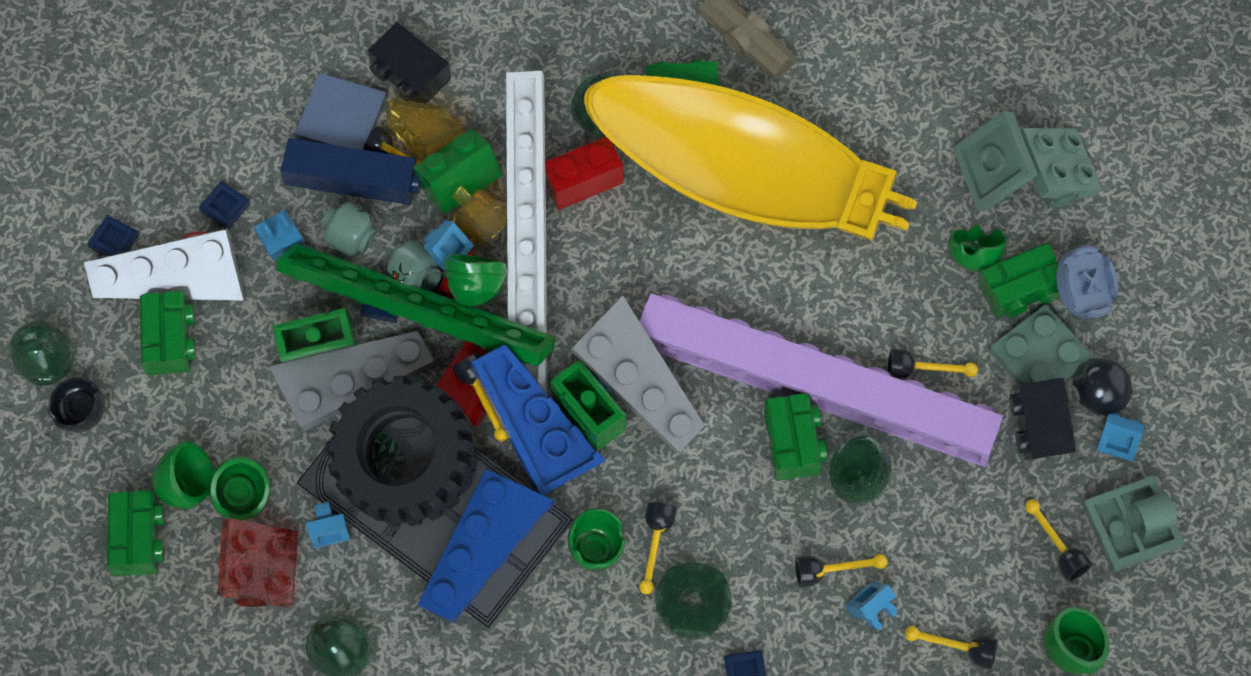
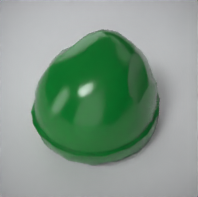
[444,254,508,307]
[151,441,214,510]
[209,455,270,521]
[1043,607,1110,675]

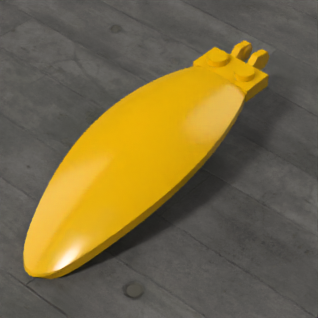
[584,75,917,241]

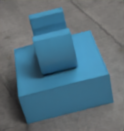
[254,210,304,260]
[423,220,474,271]
[1097,413,1145,462]
[306,502,350,549]
[845,581,897,630]

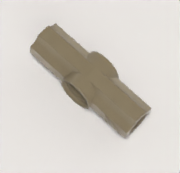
[699,0,796,80]

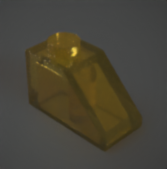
[386,99,465,162]

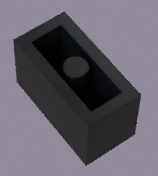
[368,22,451,108]
[1009,377,1076,460]

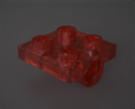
[217,518,298,607]

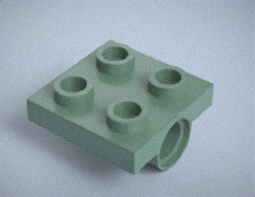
[1021,128,1102,208]
[1082,475,1185,573]

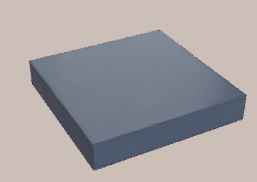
[294,73,387,150]

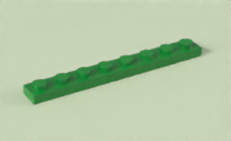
[276,243,556,367]

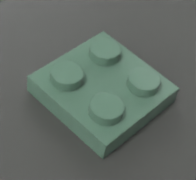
[953,111,1038,211]
[988,304,1095,385]

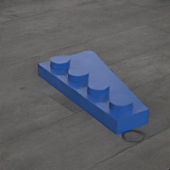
[469,345,606,495]
[418,469,555,623]

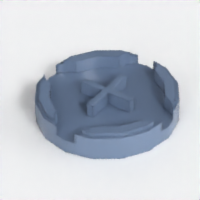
[1056,245,1118,319]

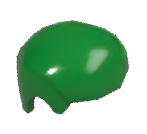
[947,225,1007,272]
[567,508,626,571]

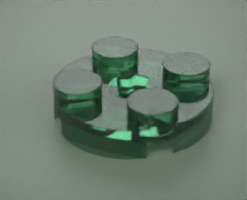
[655,562,732,640]

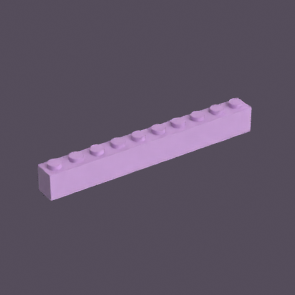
[639,293,1004,468]

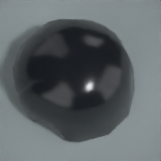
[1072,358,1133,416]
[47,377,105,433]

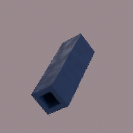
[280,138,421,205]

